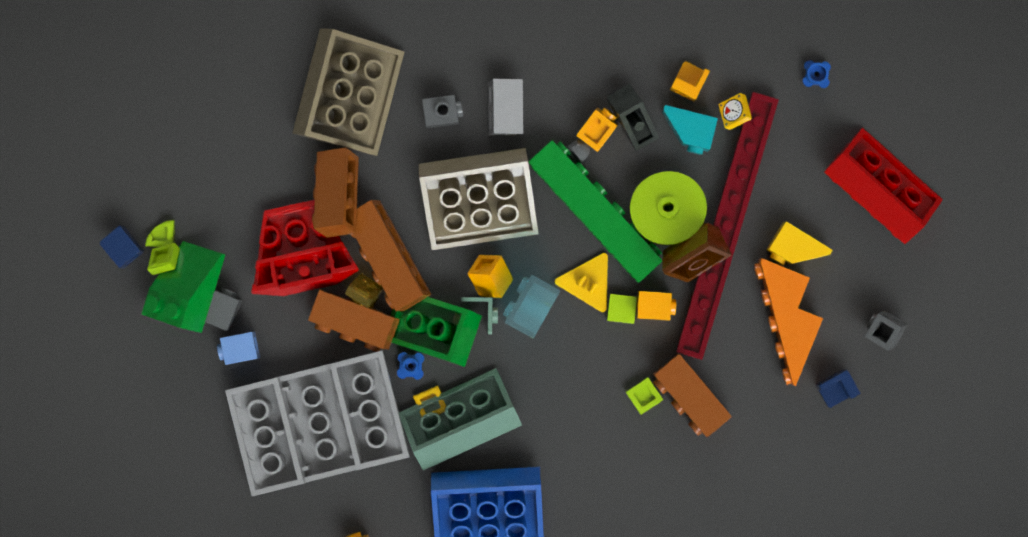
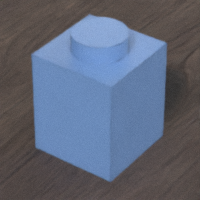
[217,332,260,365]

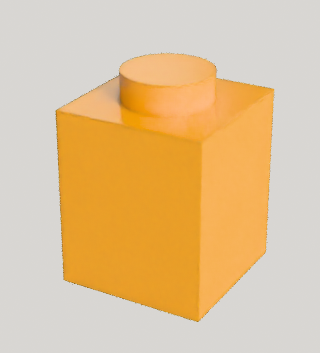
[636,291,676,320]

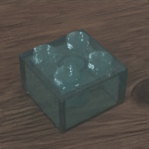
[503,275,560,339]

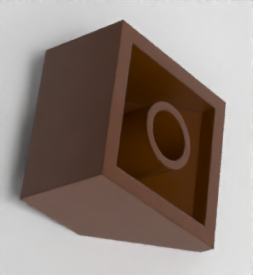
[662,223,732,283]

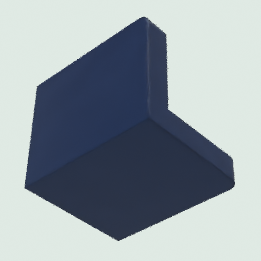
[100,226,145,269]
[816,369,861,408]

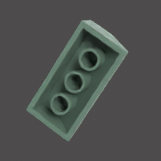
[399,368,522,470]

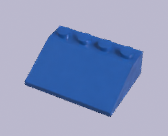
[431,467,544,537]

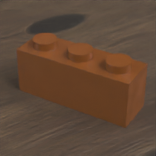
[312,147,359,237]
[308,290,400,352]
[653,353,732,437]

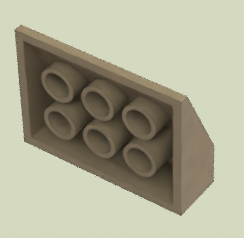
[292,29,404,156]
[418,148,539,250]

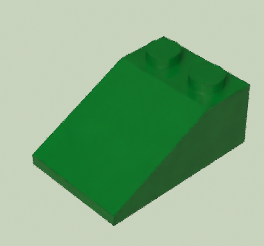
[141,241,226,333]
[391,297,482,367]

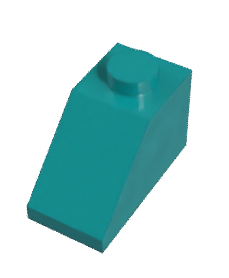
[662,105,718,155]

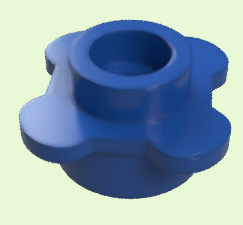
[803,60,831,88]
[397,352,425,380]

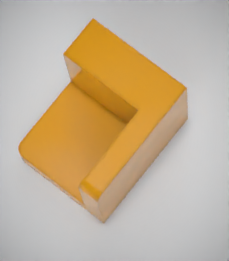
[670,61,710,102]
[467,255,513,298]

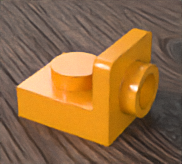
[576,107,619,152]

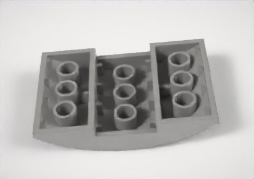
[225,351,410,496]

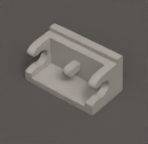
[488,79,523,135]

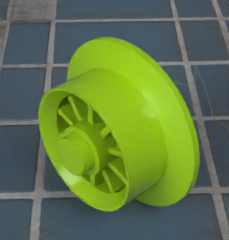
[630,171,707,245]

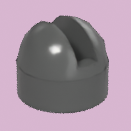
[566,140,590,163]

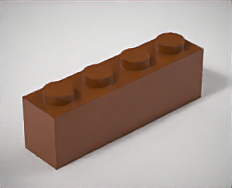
[350,200,432,311]

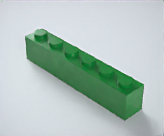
[528,140,662,283]

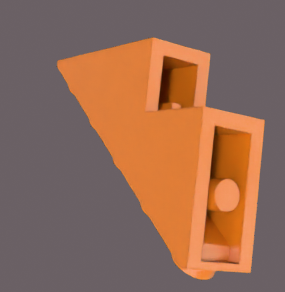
[754,258,823,386]

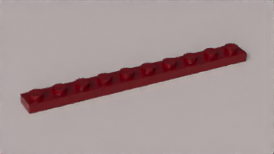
[676,92,779,360]

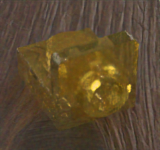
[345,274,383,308]

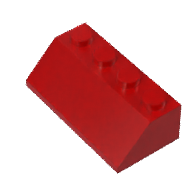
[824,127,943,244]

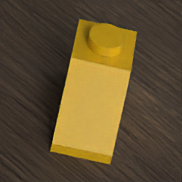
[766,221,833,265]

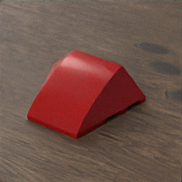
[251,200,359,296]

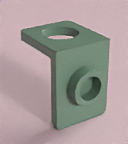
[461,297,498,335]

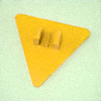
[555,253,608,312]

